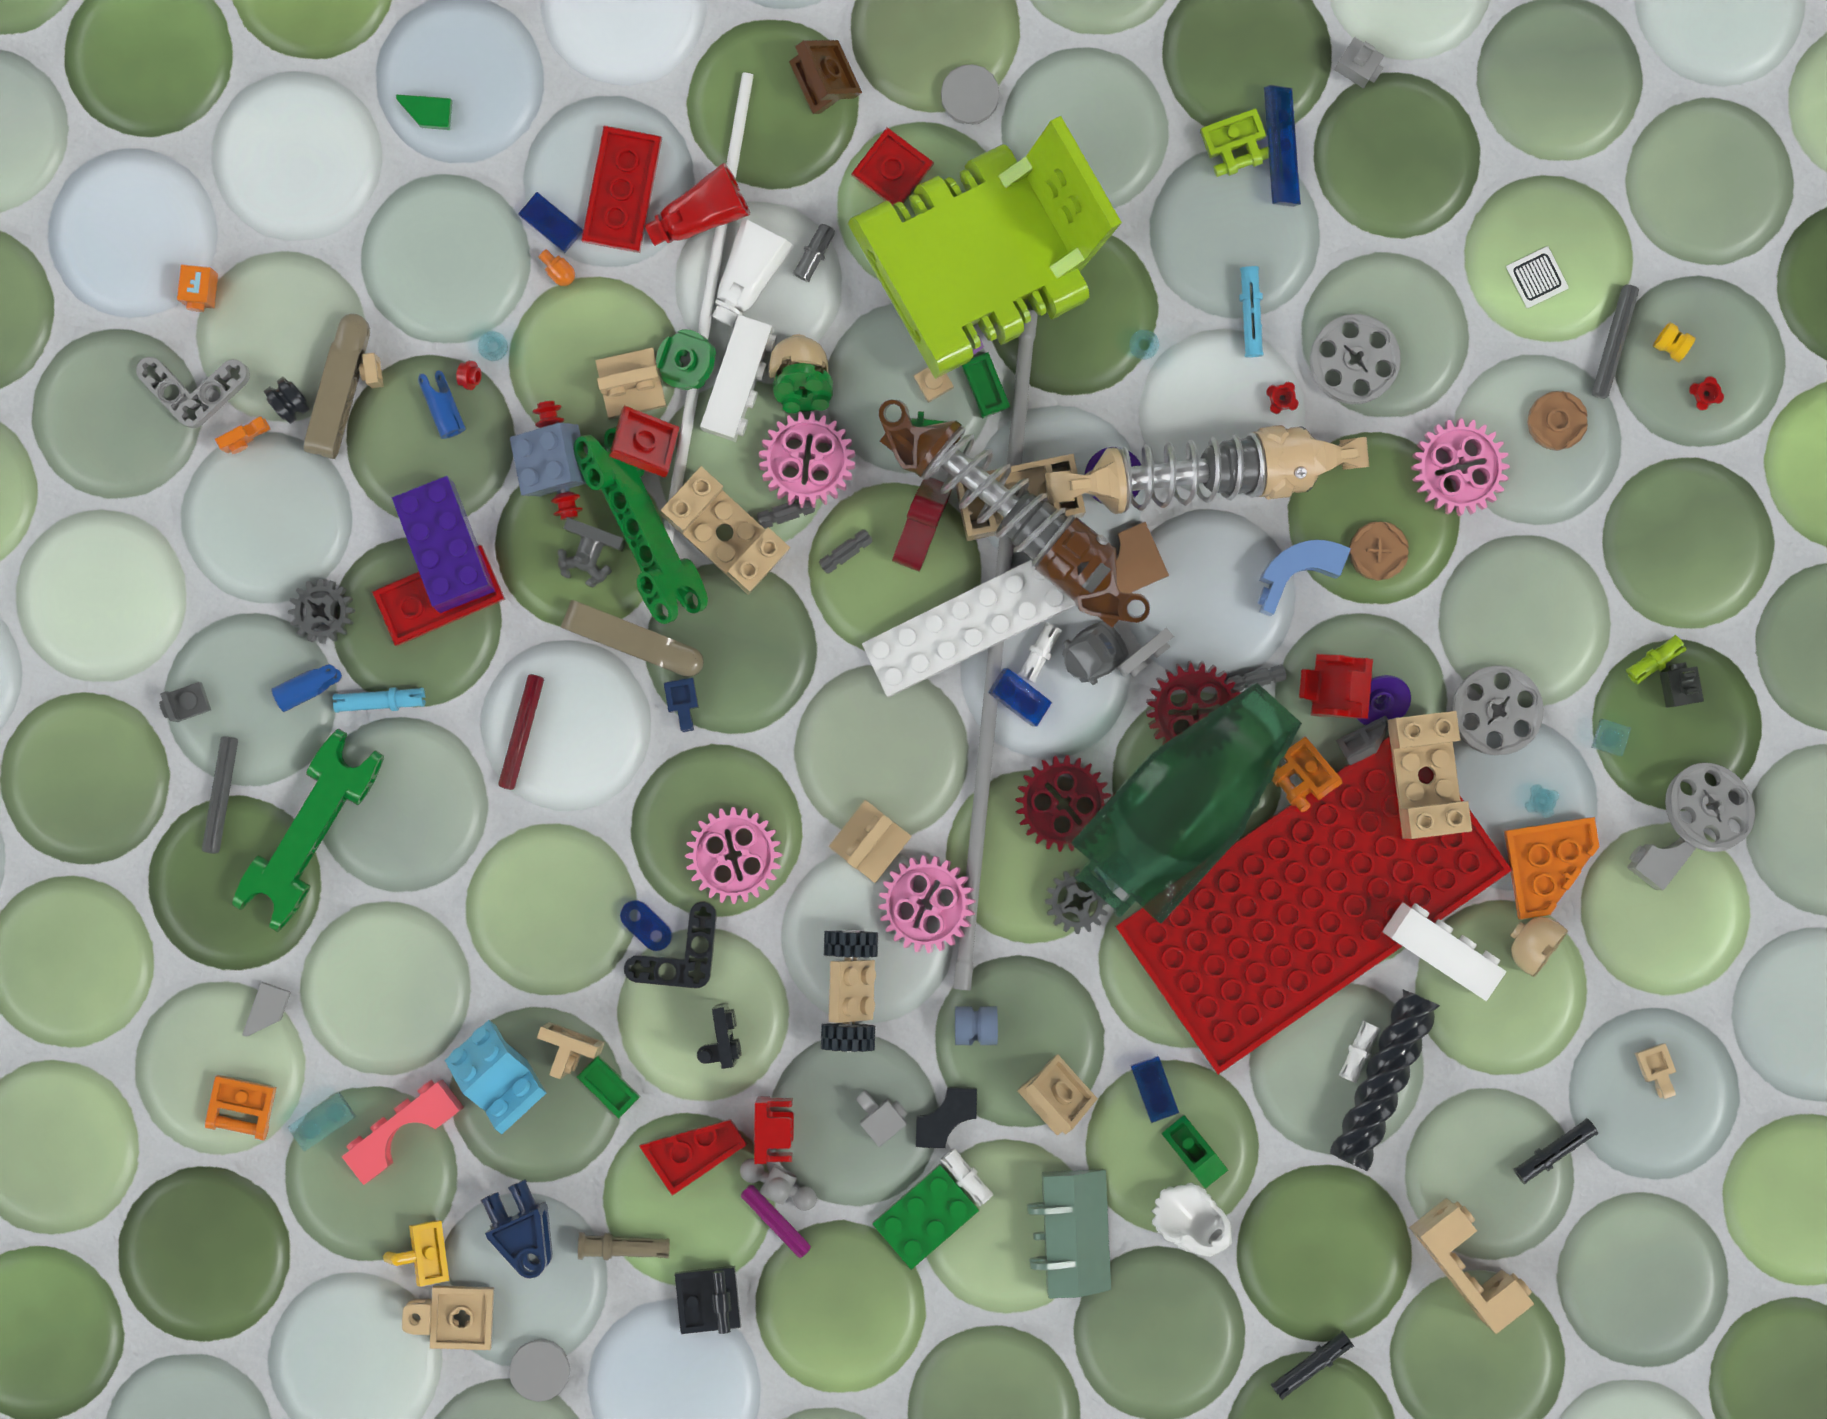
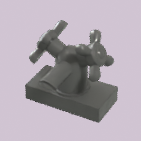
[558,517,626,588]

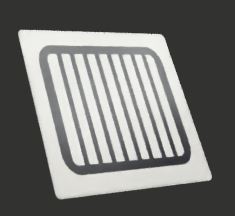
[1506,246,1569,308]

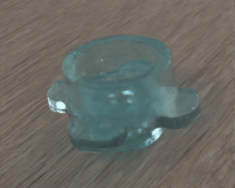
[1525,784,1559,818]

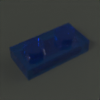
[518,192,583,254]
[988,668,1052,727]
[1130,1055,1179,1123]

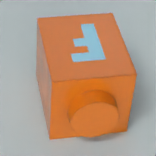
[177,265,218,312]

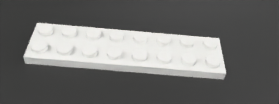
[862,560,1076,697]

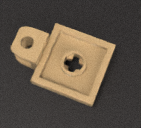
[402,1286,494,1350]

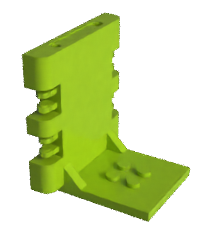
[847,116,1122,379]

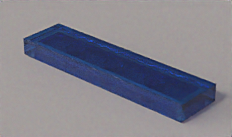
[1264,85,1301,207]

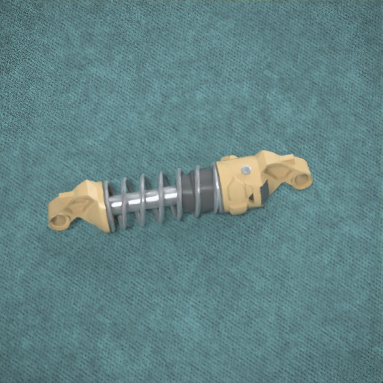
[1045,425,1369,514]

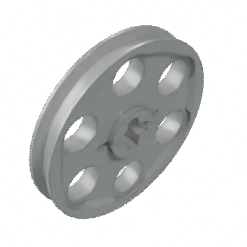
[1310,314,1400,404]
[1452,666,1544,755]
[1665,763,1755,852]

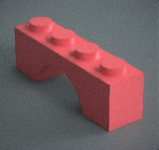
[342,1079,464,1185]

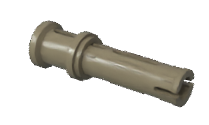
[578,1232,670,1260]

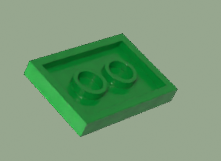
[872,1164,979,1270]

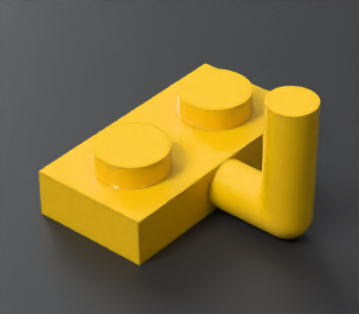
[383,1220,449,1287]

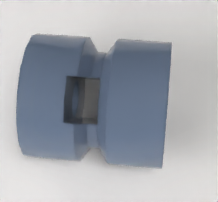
[955,1006,998,1045]

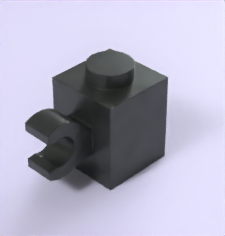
[1660,662,1704,708]

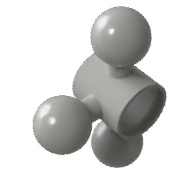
[740,1159,817,1211]

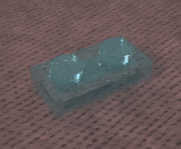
[288,1092,356,1152]

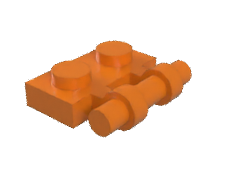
[1266,736,1342,812]

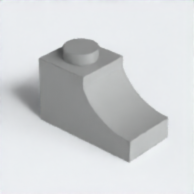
[1627,837,1696,890]

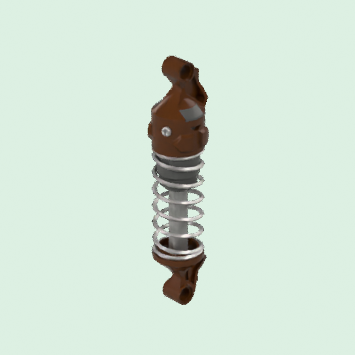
[879,399,1150,628]

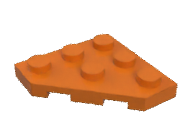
[1504,817,1600,919]

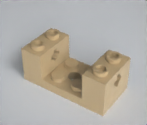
[955,454,1086,541]
[660,466,790,595]
[1387,711,1472,839]
[1409,1198,1534,1334]

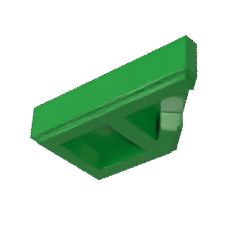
[396,94,453,130]

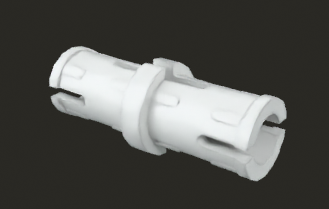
[1018,622,1062,683]
[1339,1021,1380,1083]
[940,1148,993,1207]

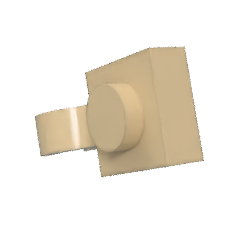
[1635,1043,1676,1099]

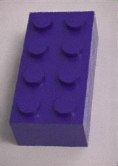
[391,476,495,613]

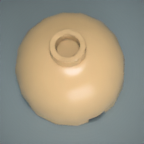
[769,334,828,389]
[1510,917,1568,977]

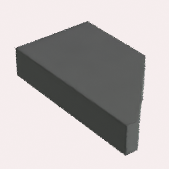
[1336,715,1388,765]

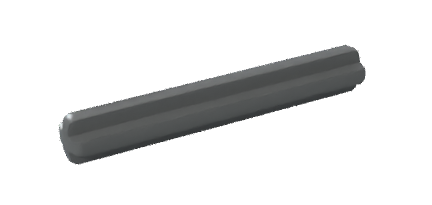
[1592,284,1639,399]
[202,736,238,854]

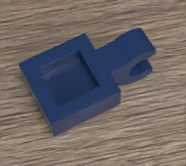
[664,678,699,732]

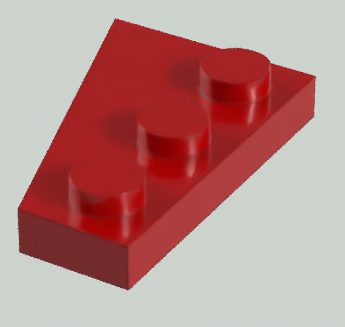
[639,1119,748,1196]

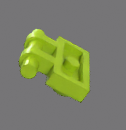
[1200,108,1273,177]

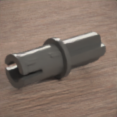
[793,224,835,282]

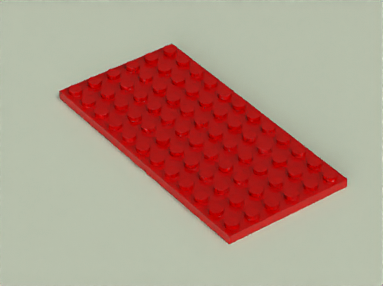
[1115,736,1512,1075]

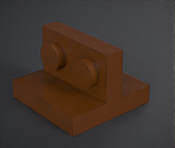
[789,40,862,114]

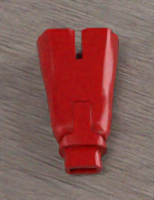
[645,163,750,246]

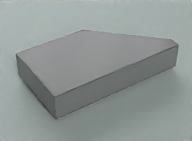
[242,982,291,1037]

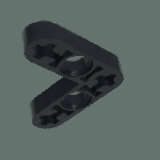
[624,901,717,988]

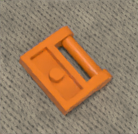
[205,1075,277,1141]

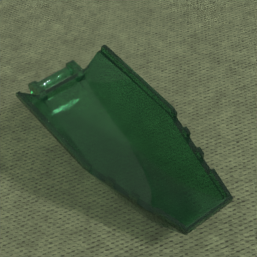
[1070,682,1302,924]

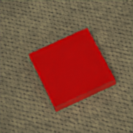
[851,127,934,206]
[609,405,679,478]

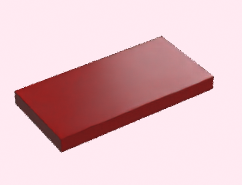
[581,126,662,253]
[372,545,506,646]

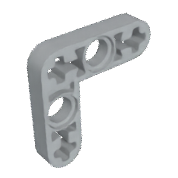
[136,357,250,428]

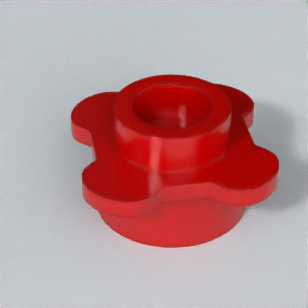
[1689,376,1724,411]
[1266,382,1299,414]

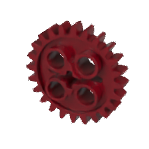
[1146,661,1243,758]
[1015,755,1112,852]

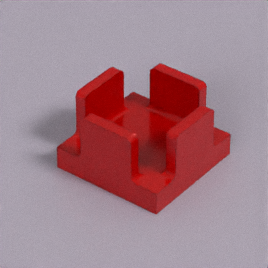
[1299,654,1373,719]
[754,1096,794,1164]

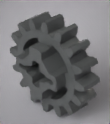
[288,579,355,644]
[1045,869,1110,934]

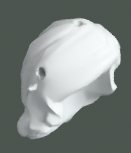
[1151,1183,1232,1257]

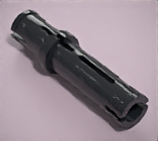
[1513,1118,1599,1184]
[1271,1330,1354,1400]

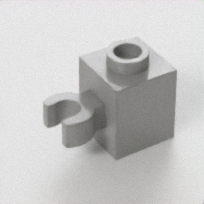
[1334,37,1384,89]
[856,1090,908,1147]

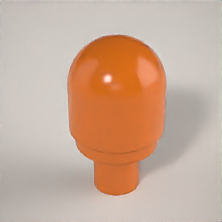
[538,249,575,286]

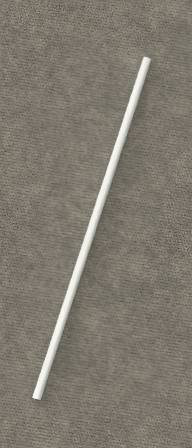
[664,72,754,544]

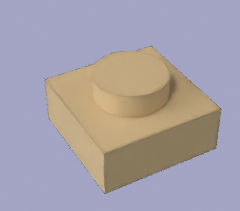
[359,353,384,388]
[913,367,954,403]

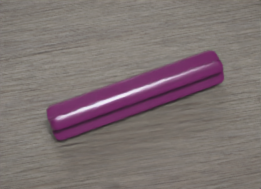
[741,1185,811,1258]

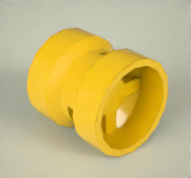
[1653,322,1696,363]

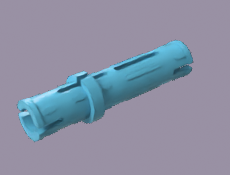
[1239,266,1264,358]
[333,687,426,713]

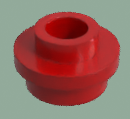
[456,360,482,390]

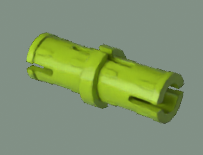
[1626,635,1686,685]

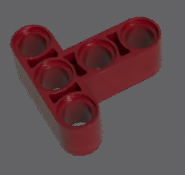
[892,477,953,572]

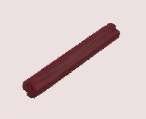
[498,674,544,790]

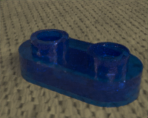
[620,900,673,951]

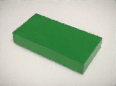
[962,352,1010,419]
[577,1055,641,1119]

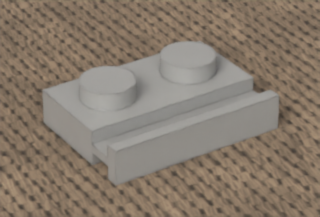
[1117,627,1174,677]

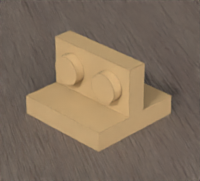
[595,348,667,420]
[828,800,912,883]
[537,1022,605,1079]
[1017,1054,1098,1135]

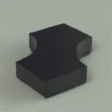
[916,1087,977,1148]

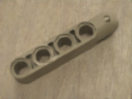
[304,314,370,459]
[561,600,704,677]

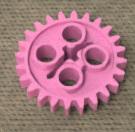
[759,412,855,508]
[1411,418,1510,516]
[685,807,783,904]
[878,856,976,953]

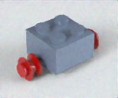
[510,401,586,520]

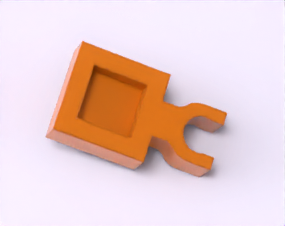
[215,416,271,454]

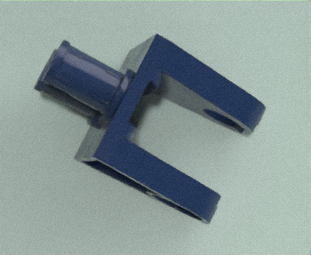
[481,1179,553,1279]

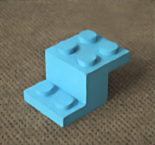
[445,1020,546,1134]

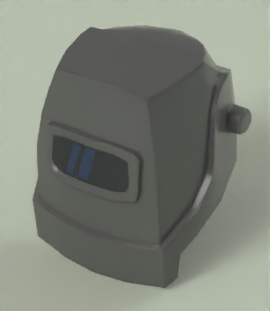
[1062,621,1129,685]

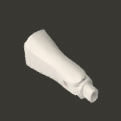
[711,219,793,327]

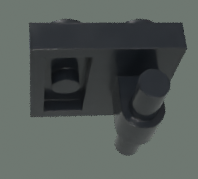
[697,1003,742,1069]
[675,1266,741,1334]

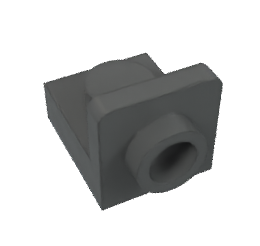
[159,682,211,722]

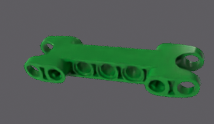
[573,427,708,624]
[232,729,384,932]

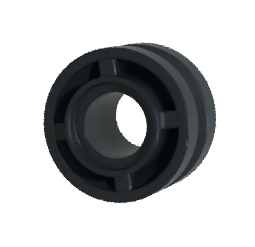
[264,376,310,424]

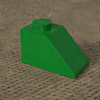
[1161,1115,1228,1189]

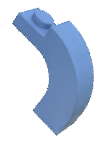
[1257,540,1351,616]

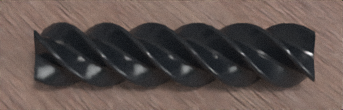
[1330,989,1440,1171]

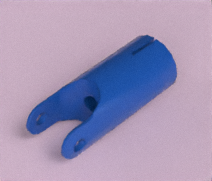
[418,370,466,439]
[271,664,342,712]

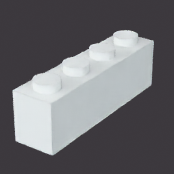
[700,314,777,442]
[1382,902,1507,1001]

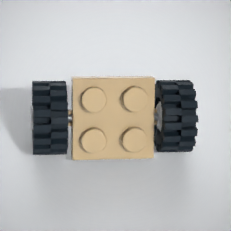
[821,930,878,1052]

